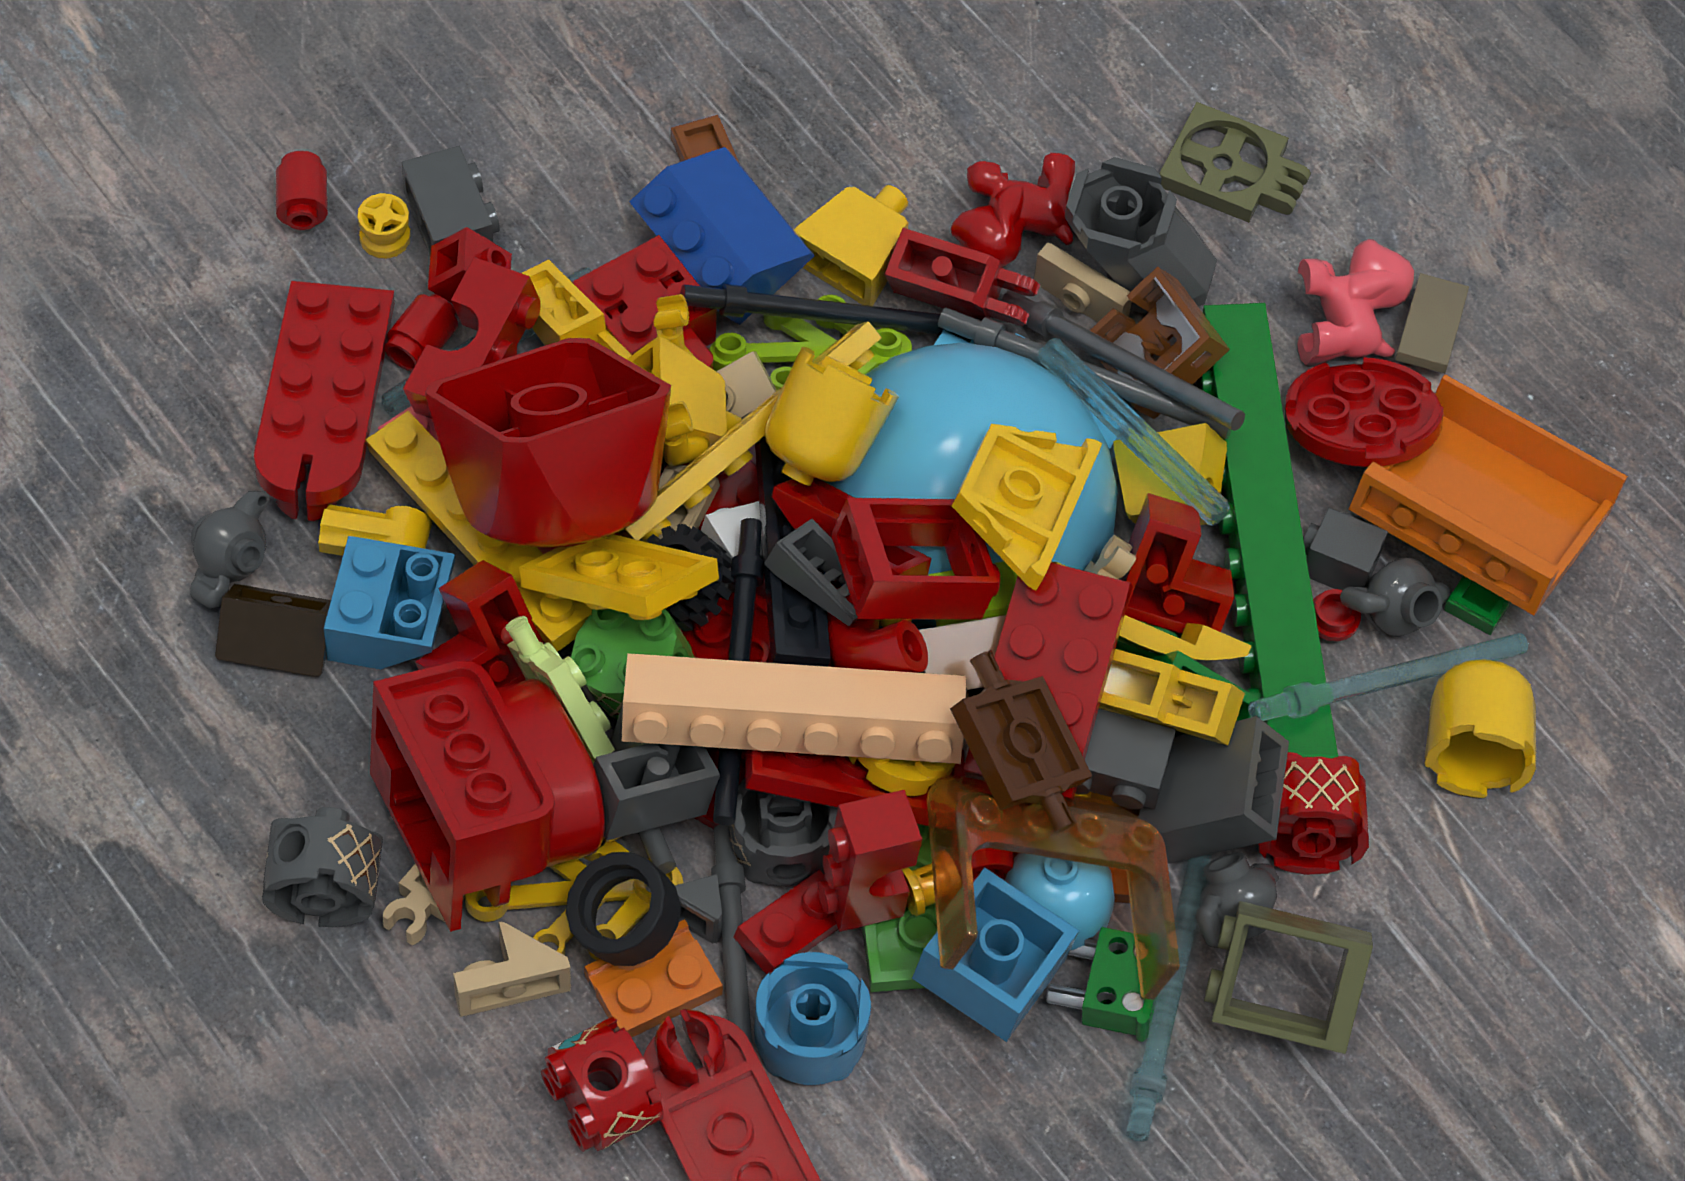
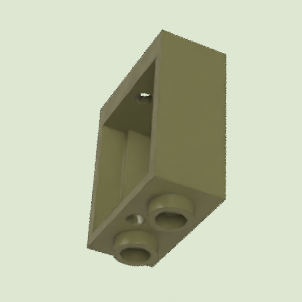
[1204,901,1373,1054]

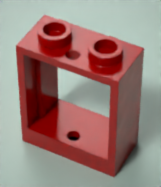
[831,497,1000,619]

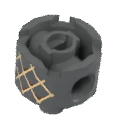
[728,777,838,887]
[262,807,383,927]

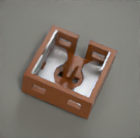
[1089,266,1230,420]

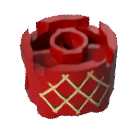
[1259,752,1369,875]
[541,1016,663,1152]

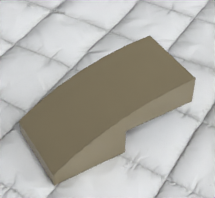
[1395,273,1469,374]

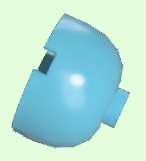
[1005,836,1115,950]

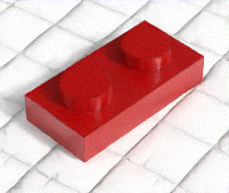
[733,869,838,974]

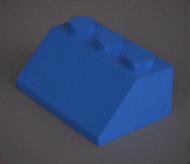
[629,147,815,325]

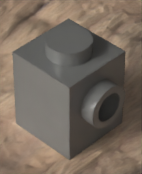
[1303,507,1388,590]

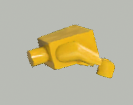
[627,294,742,466]

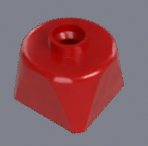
[425,338,672,548]

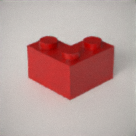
[1119,493,1234,633]
[415,560,544,688]

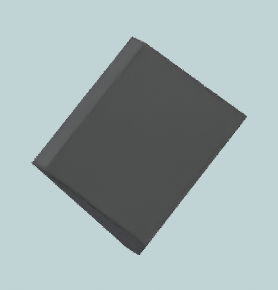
[675,874,722,944]

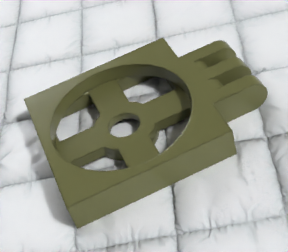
[1159,102,1311,223]

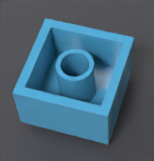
[912,867,1080,1042]

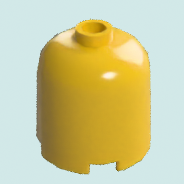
[765,347,899,486]
[1425,659,1536,798]

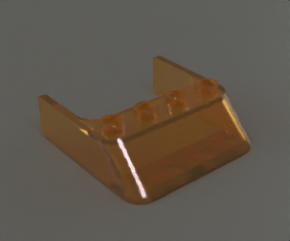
[927,775,1180,1000]

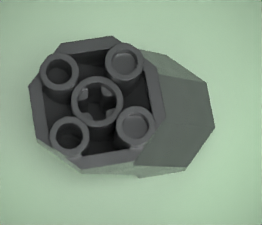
[1064,157,1217,315]

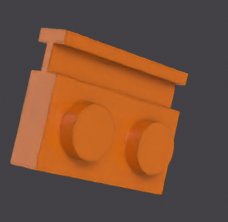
[584,919,723,1037]

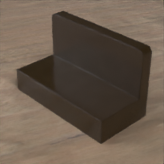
[215,583,331,677]

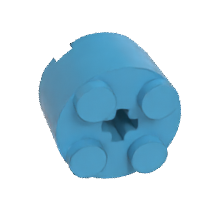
[754,952,871,1085]

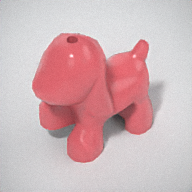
[1297,239,1414,366]

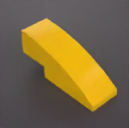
[1100,649,1245,746]

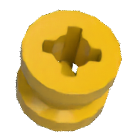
[357,193,411,259]

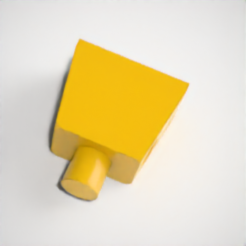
[794,185,909,306]
[1113,423,1227,525]

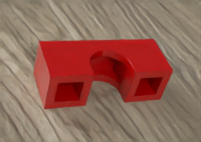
[403,257,541,419]
[818,789,922,932]

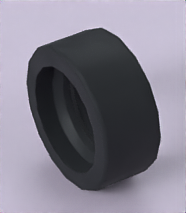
[566,852,681,966]

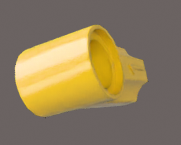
[318,504,432,556]

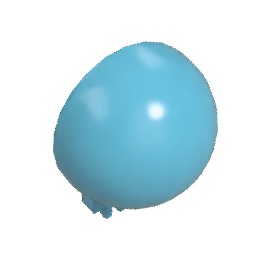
[820,330,1127,630]

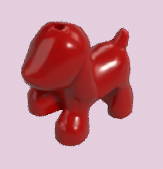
[950,153,1075,267]

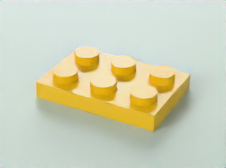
[519,534,719,620]

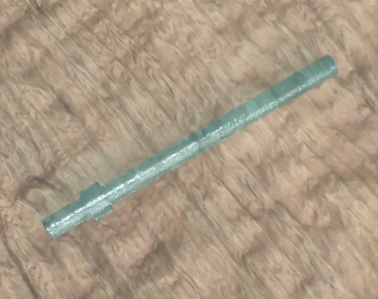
[1249,633,1528,721]
[1126,854,1212,1141]

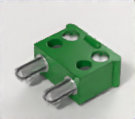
[1046,927,1167,1042]

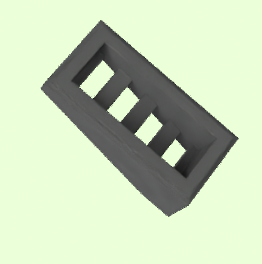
[764,519,859,626]

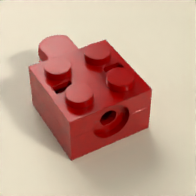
[572,235,717,369]

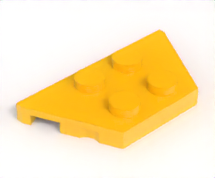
[952,424,1103,590]

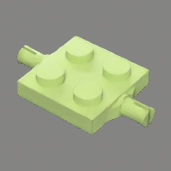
[505,616,615,765]

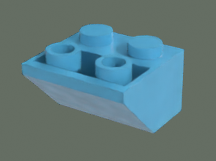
[324,536,455,670]

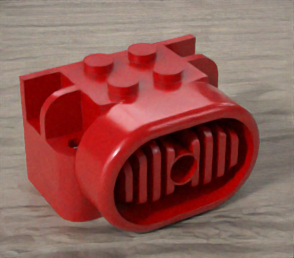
[370,660,605,932]

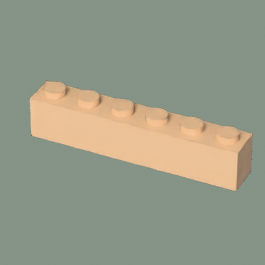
[621,653,966,764]

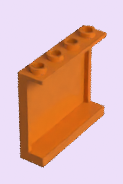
[1348,374,1628,616]

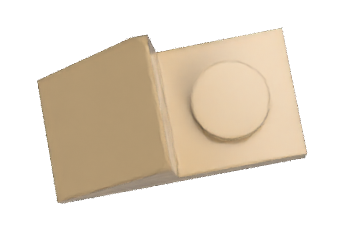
[453,922,571,1017]

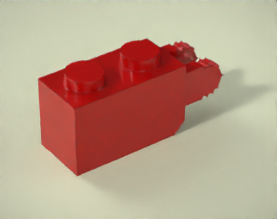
[885,228,1041,326]

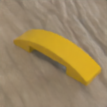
[1052,562,1252,660]

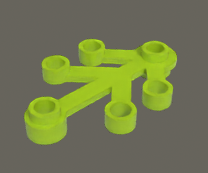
[710,295,912,390]

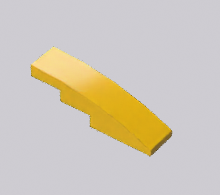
[522,260,632,359]

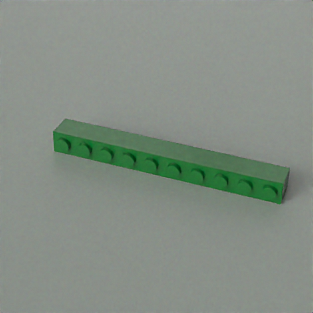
[1198,303,1338,759]

